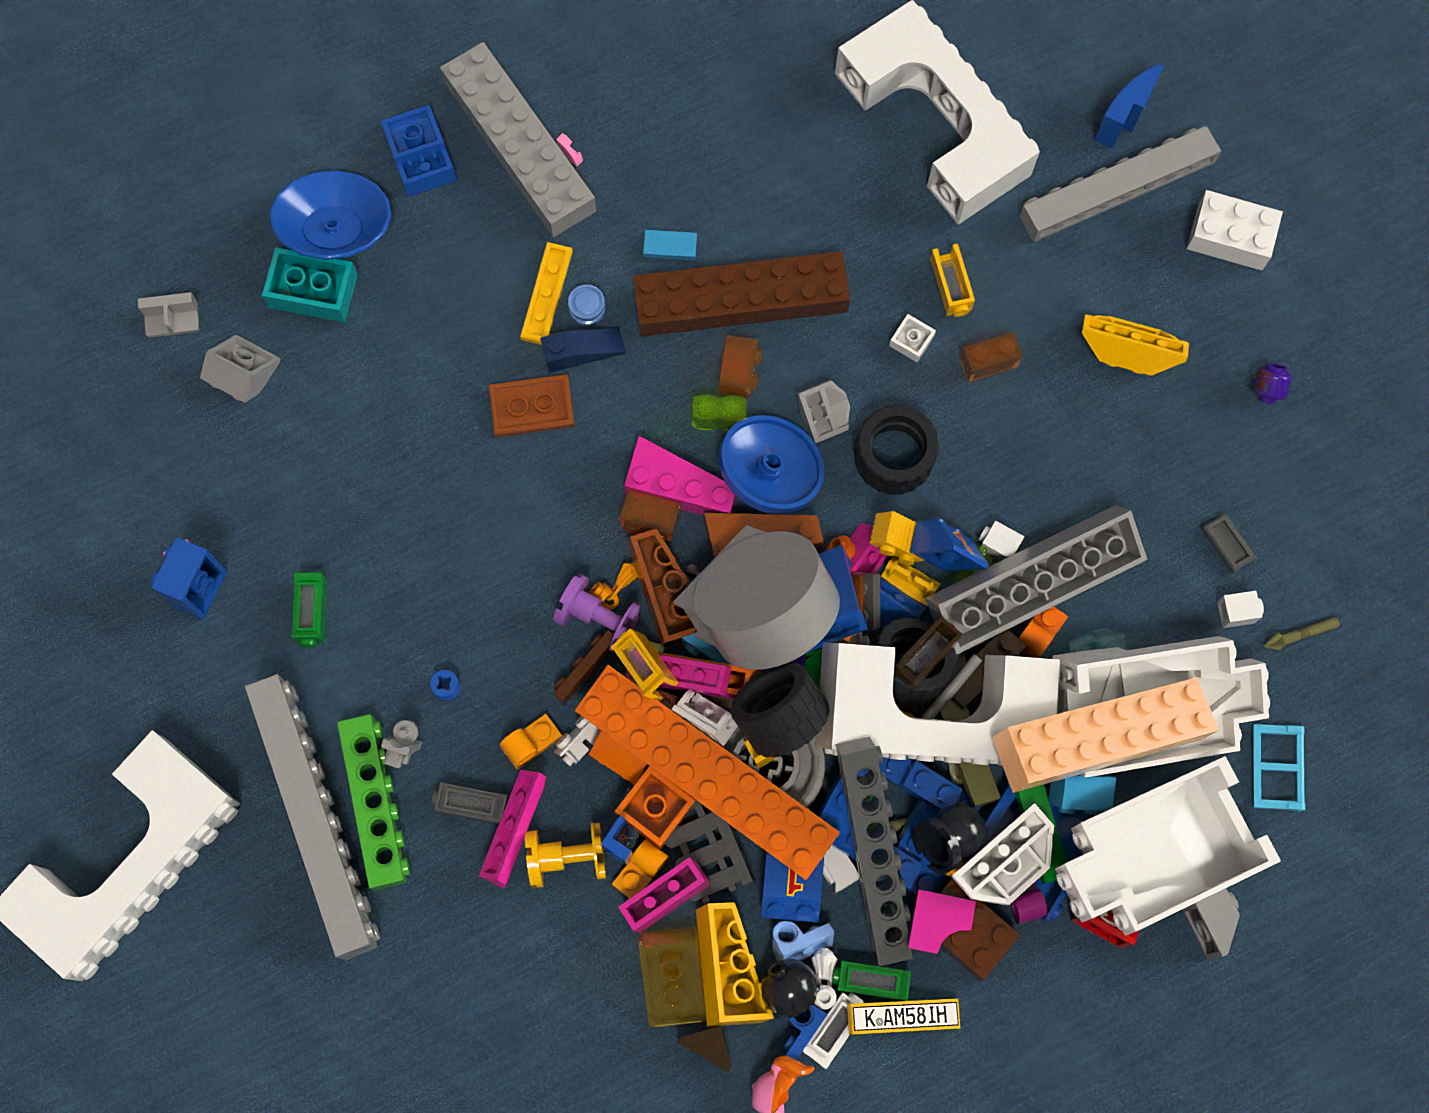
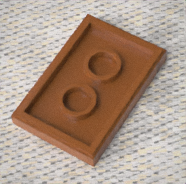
[488,374,575,438]

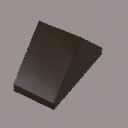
[678,1026,732,1073]

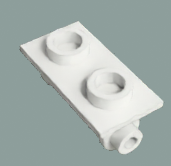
[553,716,601,766]

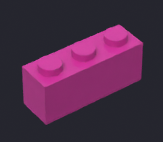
[618,857,711,933]

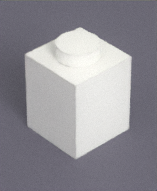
[979,521,1024,562]
[1217,591,1264,628]

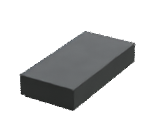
[1201,513,1257,574]

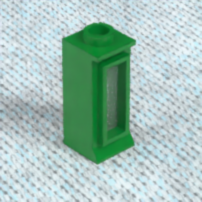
[291,572,327,648]
[832,961,911,1001]

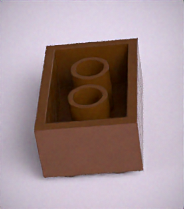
[938,878,1021,981]

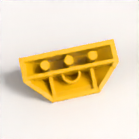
[1082,314,1189,376]

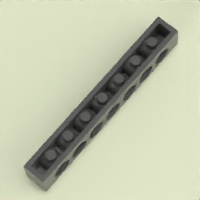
[835,737,913,966]

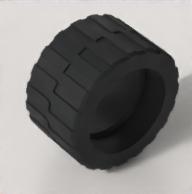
[854,405,939,495]
[872,617,957,713]
[730,662,830,757]

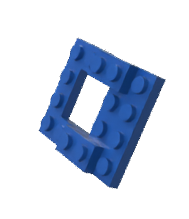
[817,757,980,897]

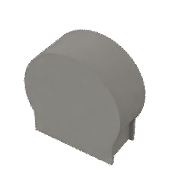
[673,525,840,670]

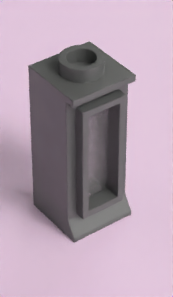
[431,782,509,825]

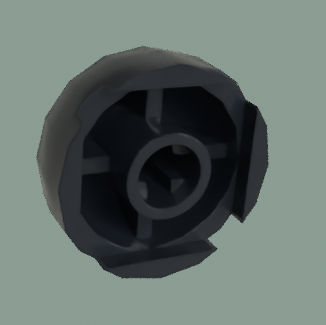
[761,958,820,1018]

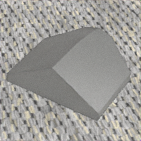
[797,380,850,443]

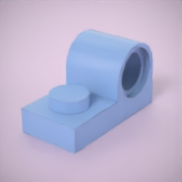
[772,921,834,962]

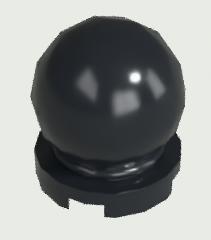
[912,804,987,875]

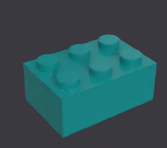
[262,247,358,322]

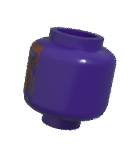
[1253,363,1292,404]

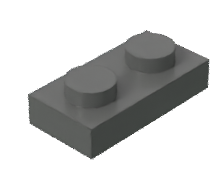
[851,572,881,630]

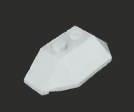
[951,803,1054,906]

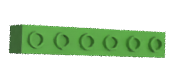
[337,714,410,891]

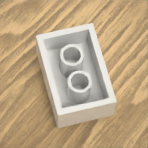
[1187,190,1283,270]

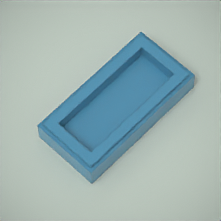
[643,230,697,261]

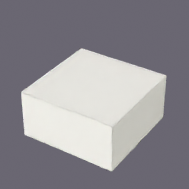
[889,314,936,362]

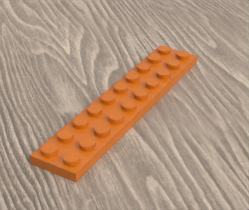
[574,665,840,881]

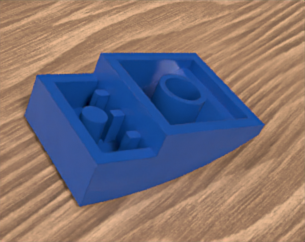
[1094,64,1164,149]
[381,105,457,197]

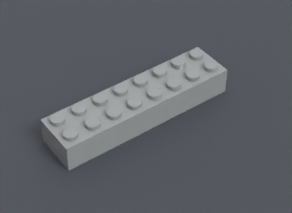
[440,42,597,238]
[925,505,1148,654]

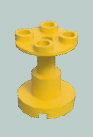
[525,822,606,889]

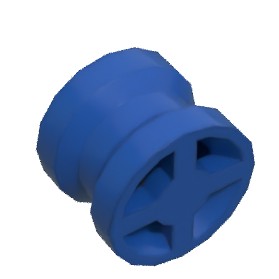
[430,670,460,701]

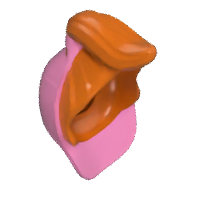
[752,1056,814,1113]

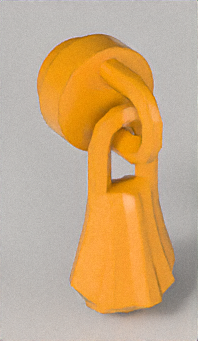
[589,563,638,610]

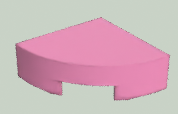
[556,133,583,167]

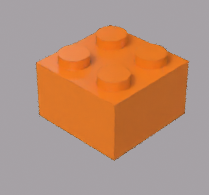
[615,766,696,850]

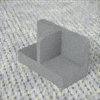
[138,292,200,338]

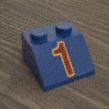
[910,517,988,572]
[761,851,824,923]

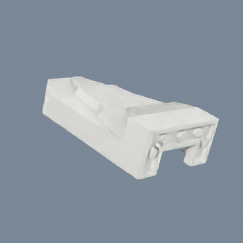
[1053,636,1270,778]
[1055,756,1281,936]

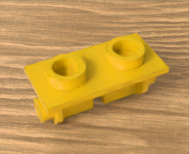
[880,556,940,607]

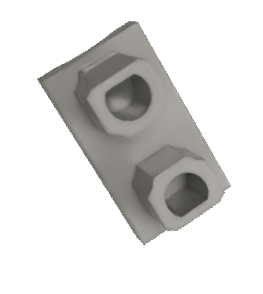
[381,720,422,768]

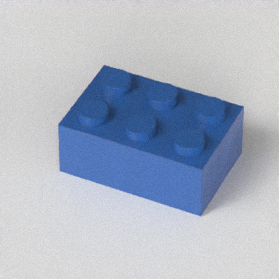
[151,537,228,620]

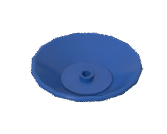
[269,170,392,260]

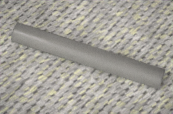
[921,654,982,719]

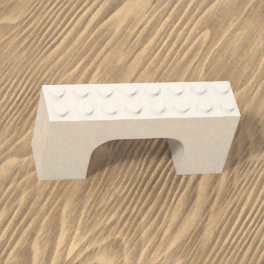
[835,0,1040,225]
[816,643,1060,766]
[0,730,241,981]

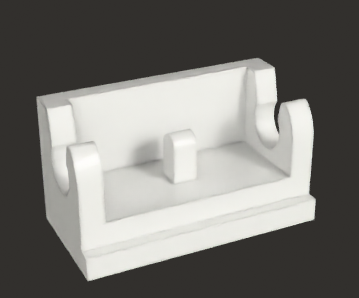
[672,690,738,746]

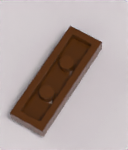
[554,631,614,706]

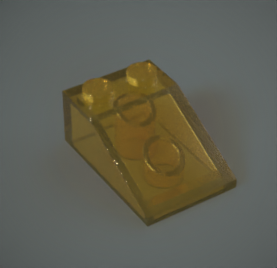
[639,926,707,1028]

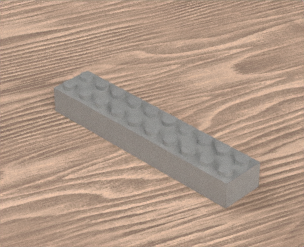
[245,674,380,960]

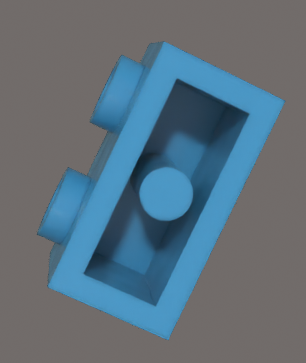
[1048,774,1116,815]

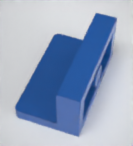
[880,577,927,628]
[601,815,633,866]

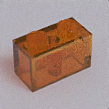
[959,332,1023,382]
[719,335,763,398]
[619,489,681,541]

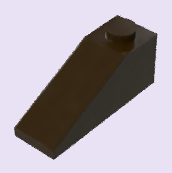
[945,629,1026,710]

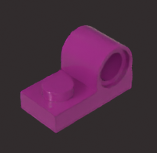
[1010,882,1047,925]

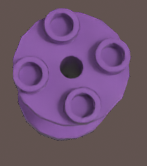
[553,573,641,652]

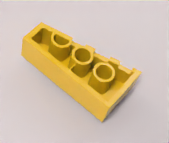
[696,902,774,1027]

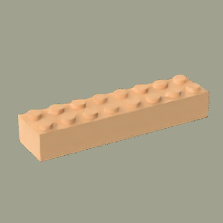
[992,678,1219,793]

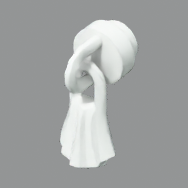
[811,948,837,1009]

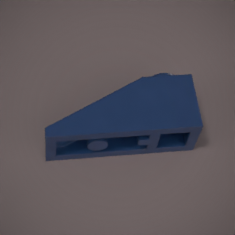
[540,328,626,373]

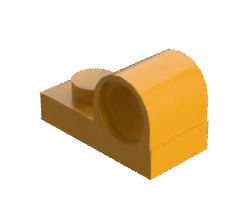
[500,714,562,770]
[612,839,670,899]

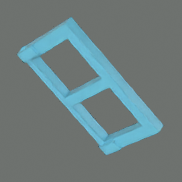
[1252,724,1305,812]

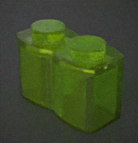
[692,394,747,431]

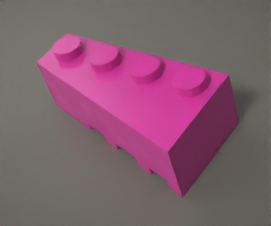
[624,436,736,516]

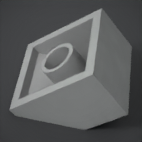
[200,335,281,403]
[1182,888,1240,960]

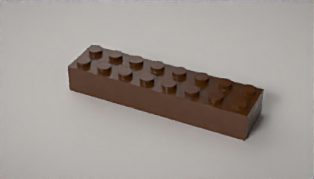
[633,251,850,337]

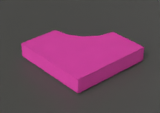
[907,889,976,954]

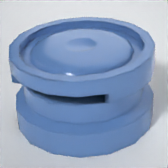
[568,285,606,326]

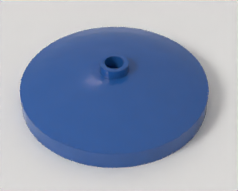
[718,415,825,514]

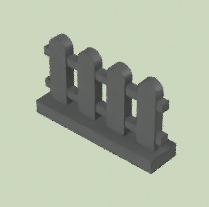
[665,794,756,904]

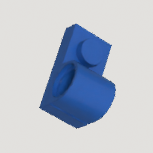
[783,1005,828,1060]

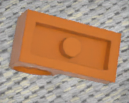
[1018,606,1068,658]

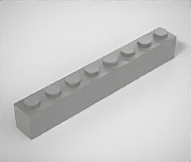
[1019,126,1221,242]

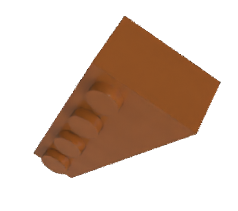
[704,513,824,559]
[626,529,697,645]

